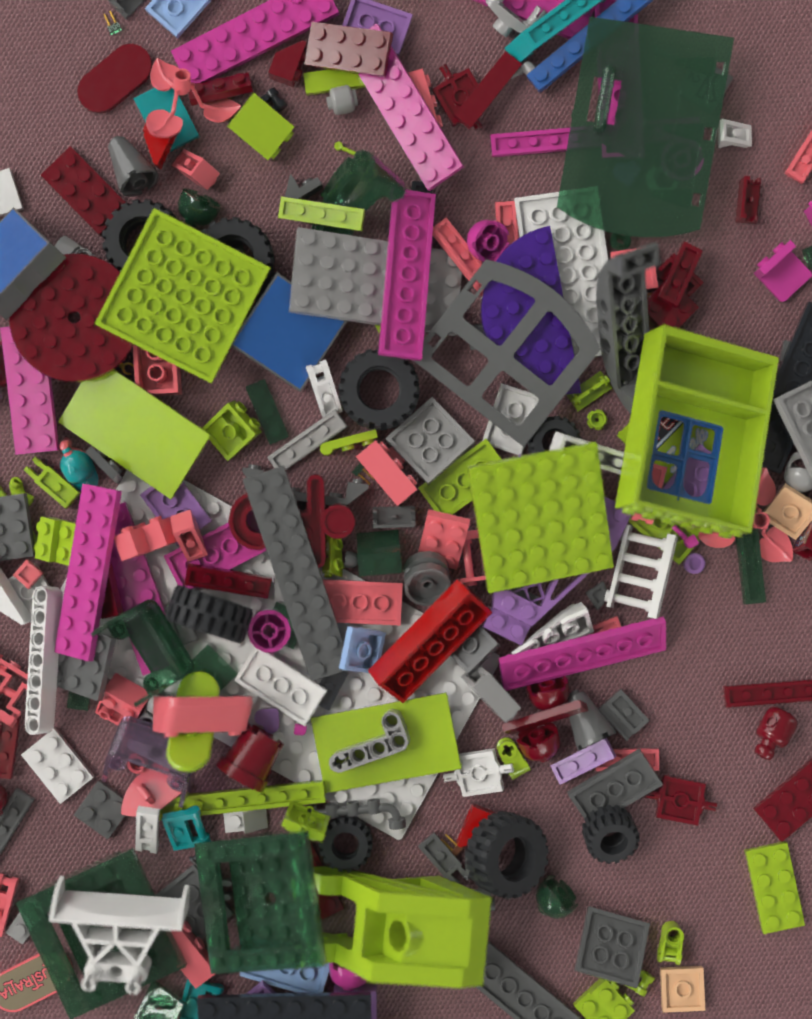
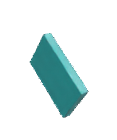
[133,88,200,153]

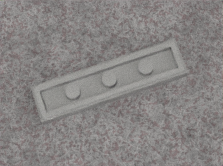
[267,409,348,470]

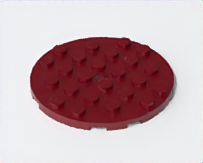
[9,254,134,382]

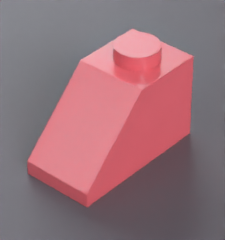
[172,149,220,190]
[170,510,208,562]

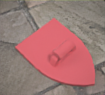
[121,763,185,817]

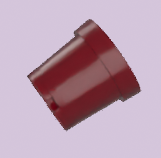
[216,722,284,793]

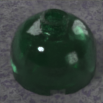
[178,188,221,227]
[536,875,578,919]

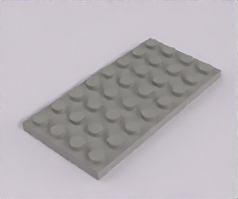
[289,227,462,336]

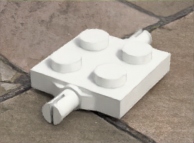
[443,748,514,797]

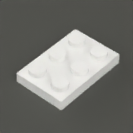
[21,727,95,804]

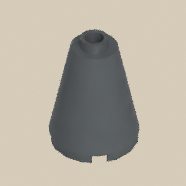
[108,136,159,197]
[566,689,616,751]

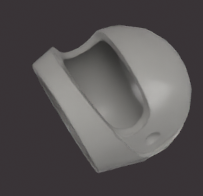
[784,452,812,493]

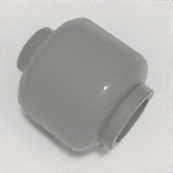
[326,85,358,115]

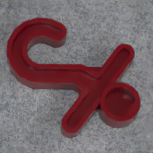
[228,474,355,568]

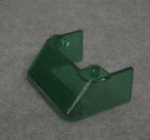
[90,599,194,707]

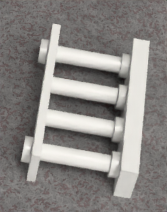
[604,524,678,619]

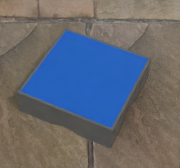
[0,207,66,320]
[231,272,347,392]

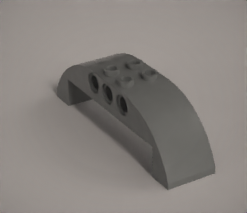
[596,242,660,414]

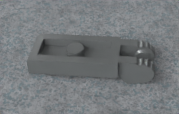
[418,832,470,884]

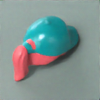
[59,437,99,491]

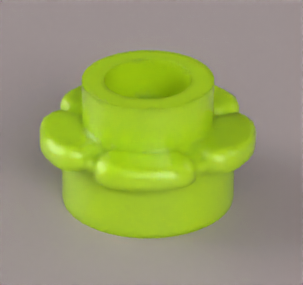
[587,409,607,430]

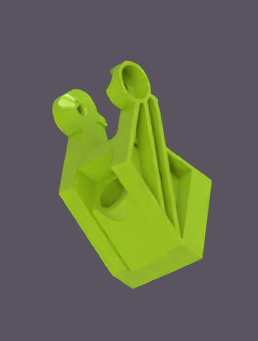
[300,866,492,988]

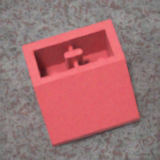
[95,673,152,733]

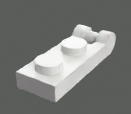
[306,360,343,418]
[135,806,160,854]

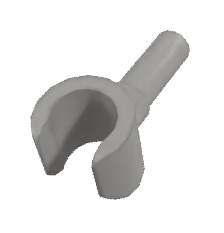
[511,61,535,79]

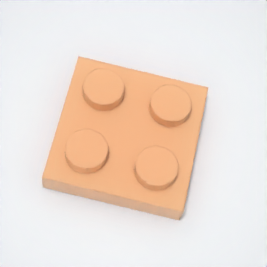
[763,483,812,540]
[660,966,705,1012]

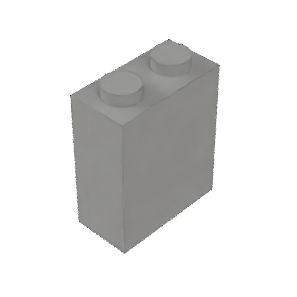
[461,666,521,723]

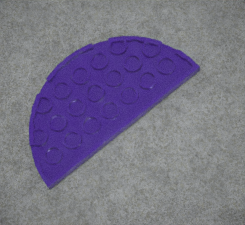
[481,226,581,395]

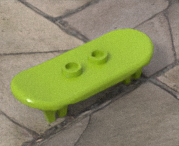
[167,671,220,772]

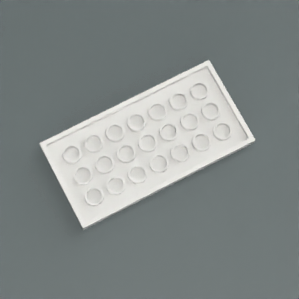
[514,186,608,357]

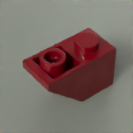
[268,40,307,87]

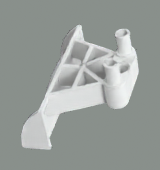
[49,876,190,994]

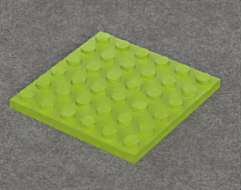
[95,208,271,384]
[468,442,614,593]

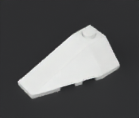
[512,602,594,654]

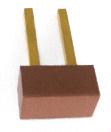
[441,834,464,857]

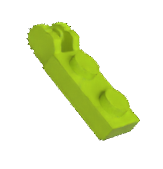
[24,456,81,509]

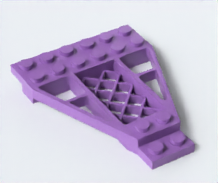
[482,454,631,645]

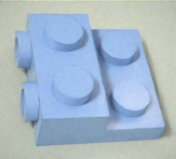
[339,626,386,673]

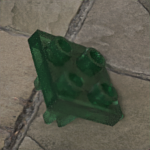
[133,981,187,1019]

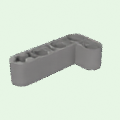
[329,709,410,773]

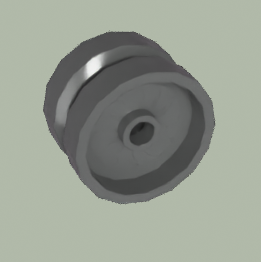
[403,551,451,606]

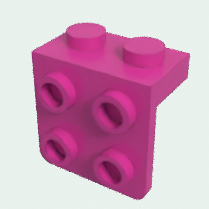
[753,240,812,302]

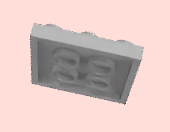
[385,397,475,485]

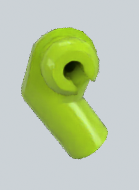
[9,477,34,506]

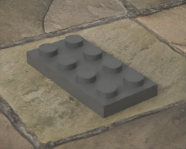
[567,748,663,819]

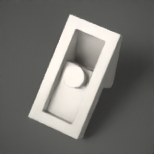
[718,119,752,148]
[223,809,268,834]

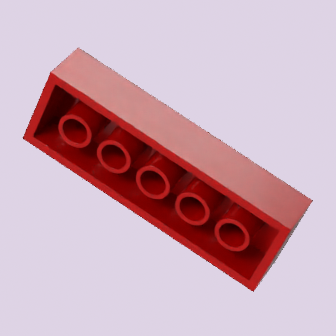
[368,579,493,703]

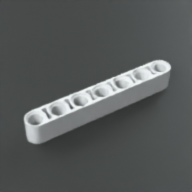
[25,586,62,735]

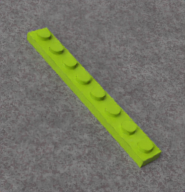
[159,780,326,820]

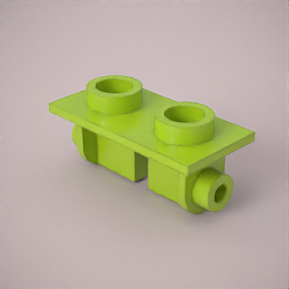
[567,371,612,411]
[322,535,344,578]

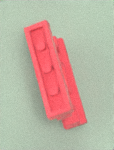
[0,654,28,728]

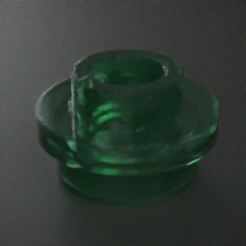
[610,230,631,251]

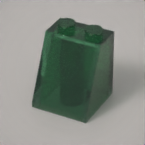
[357,530,402,577]

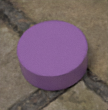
[683,553,705,574]

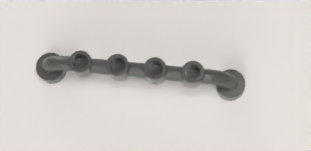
[284,798,406,840]

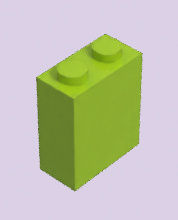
[227,93,294,160]

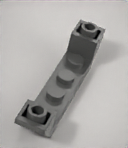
[242,464,369,506]

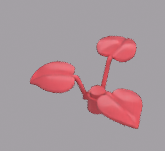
[146,58,241,138]
[698,468,793,562]

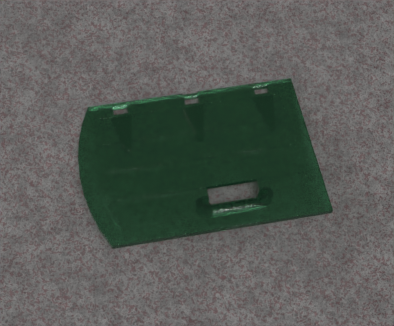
[557,17,734,238]

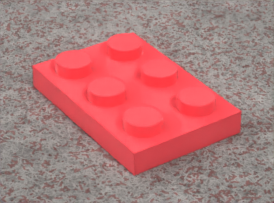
[418,509,470,570]

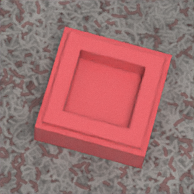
[13,559,44,589]

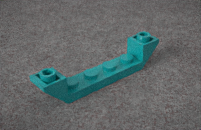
[504,0,606,63]

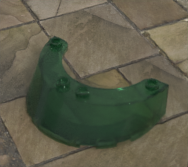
[309,149,406,236]

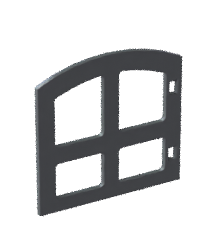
[413,259,601,447]

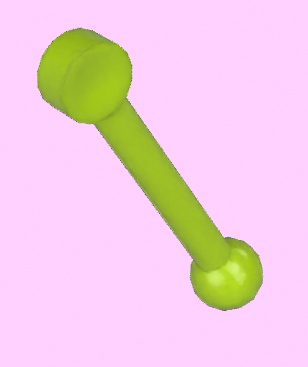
[334,142,375,165]

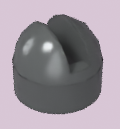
[344,551,359,568]

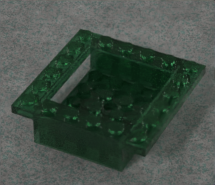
[194,830,327,974]
[16,848,187,1019]

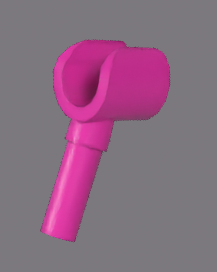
[672,525,699,549]
[294,723,308,736]

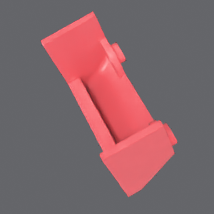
[153,695,253,737]

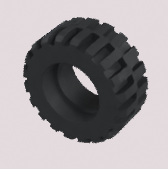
[102,199,179,273]
[201,217,275,292]
[339,348,420,431]
[166,585,253,644]
[465,811,549,899]

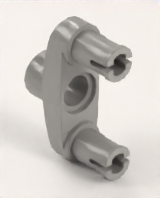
[485,0,547,37]

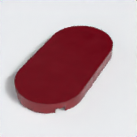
[77,44,152,114]

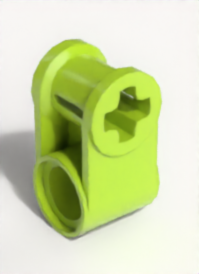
[496,737,531,780]
[657,921,684,965]

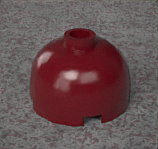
[526,676,570,711]
[517,723,560,762]

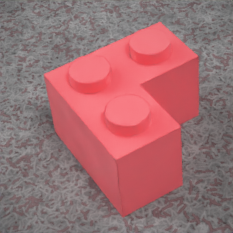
[114,516,177,561]

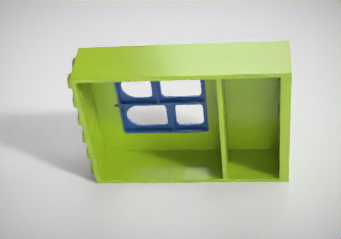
[615,325,779,539]

